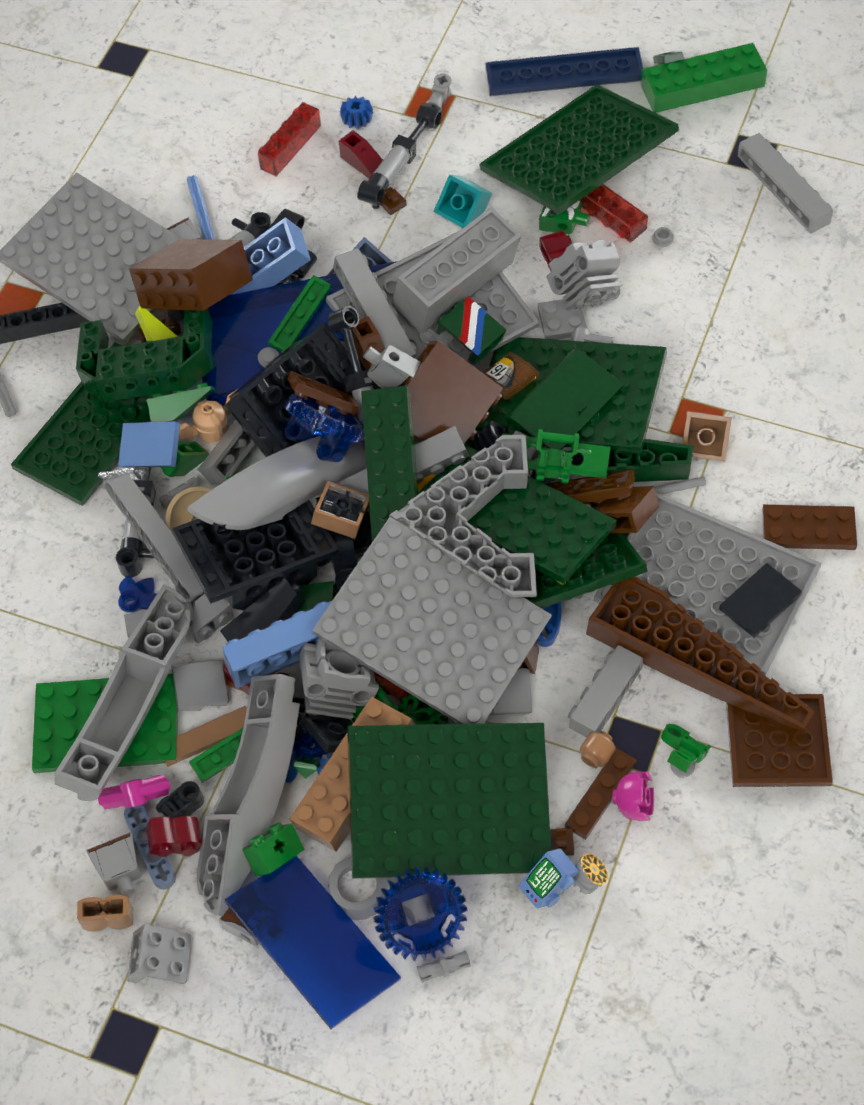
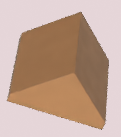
[683,411,732,462]

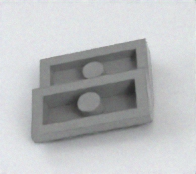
[172,660,228,711]

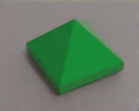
[293,756,320,779]

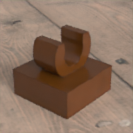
[380,187,407,215]
[550,828,574,856]

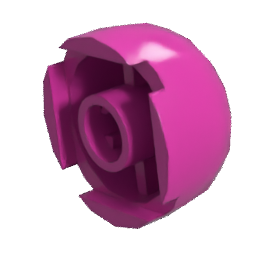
[612,772,654,821]

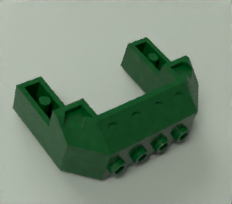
[76,308,216,402]

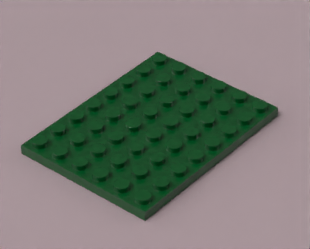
[479,84,679,214]
[475,337,667,453]
[347,723,551,879]

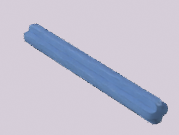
[187,175,215,240]

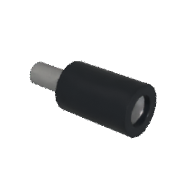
[294,243,321,278]

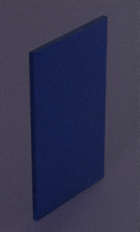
[224,856,401,1029]

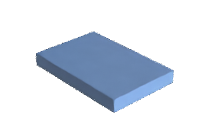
[118,421,180,468]

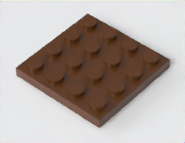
[726,694,833,787]

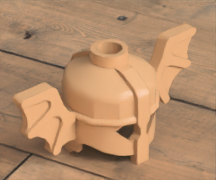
[179,391,235,443]

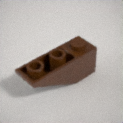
[351,316,385,389]

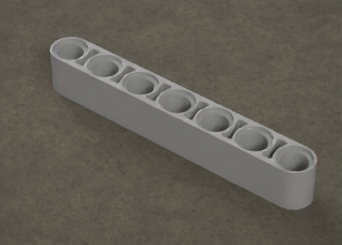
[105,473,205,603]

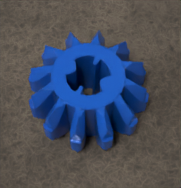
[340,95,373,129]

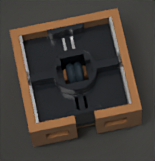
[311,481,369,539]

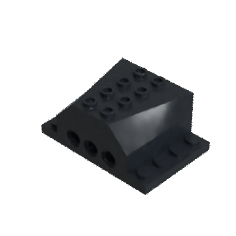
[225,323,377,457]
[172,500,339,611]

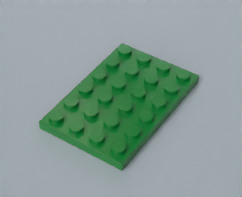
[32,674,178,773]

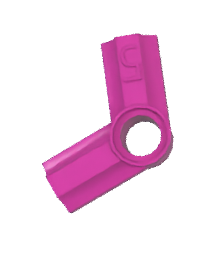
[98,775,171,810]

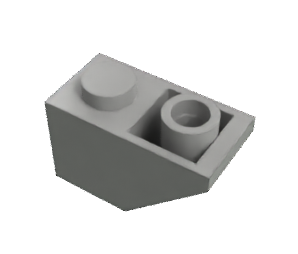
[192,594,234,644]

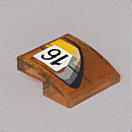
[482,352,540,400]

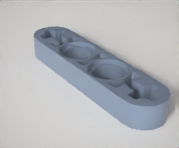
[124,805,176,890]

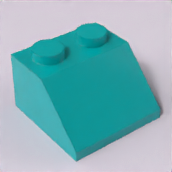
[433,174,492,228]

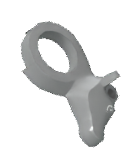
[328,857,433,928]

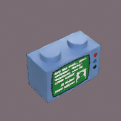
[518,849,580,909]

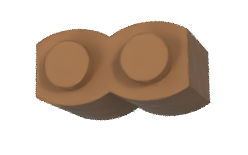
[77,895,133,932]

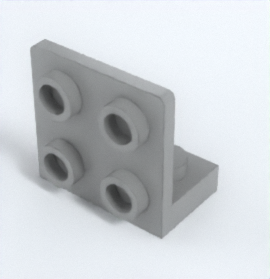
[489,669,532,716]
[127,924,191,984]

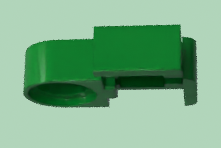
[661,724,711,773]

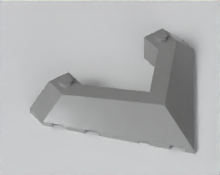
[389,435,537,597]

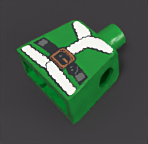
[539,201,590,234]

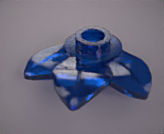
[118,576,157,613]

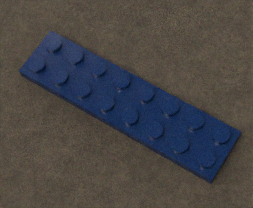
[485,47,643,96]

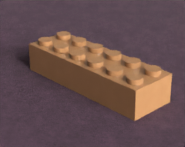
[289,697,415,852]

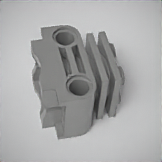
[546,240,623,310]
[299,638,379,719]

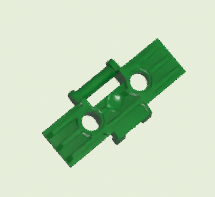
[502,429,611,484]

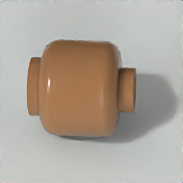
[579,731,616,768]

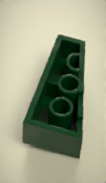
[607,439,694,482]

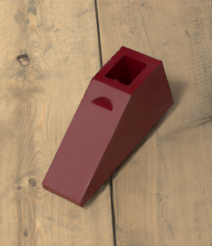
[338,130,383,178]

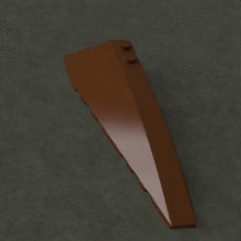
[586,577,815,731]

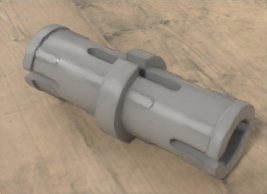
[417,951,471,982]

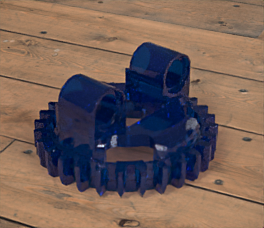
[285,394,364,463]
[373,867,468,961]

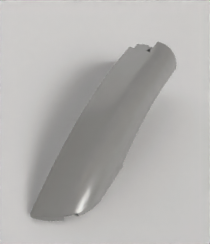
[187,430,367,530]
[54,584,190,801]
[197,674,300,916]

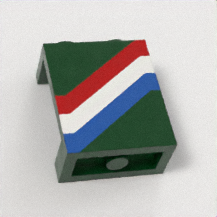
[436,296,506,366]

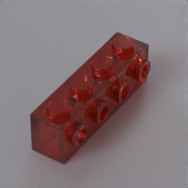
[258,102,321,177]
[580,184,648,243]

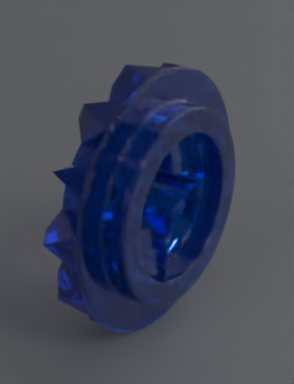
[293,733,327,761]

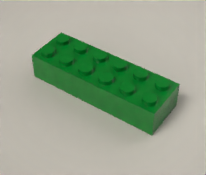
[641,43,767,113]

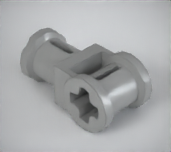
[425,73,451,110]

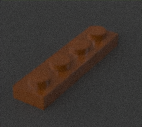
[565,748,637,840]

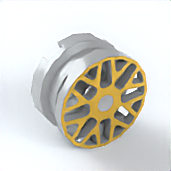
[573,853,608,894]

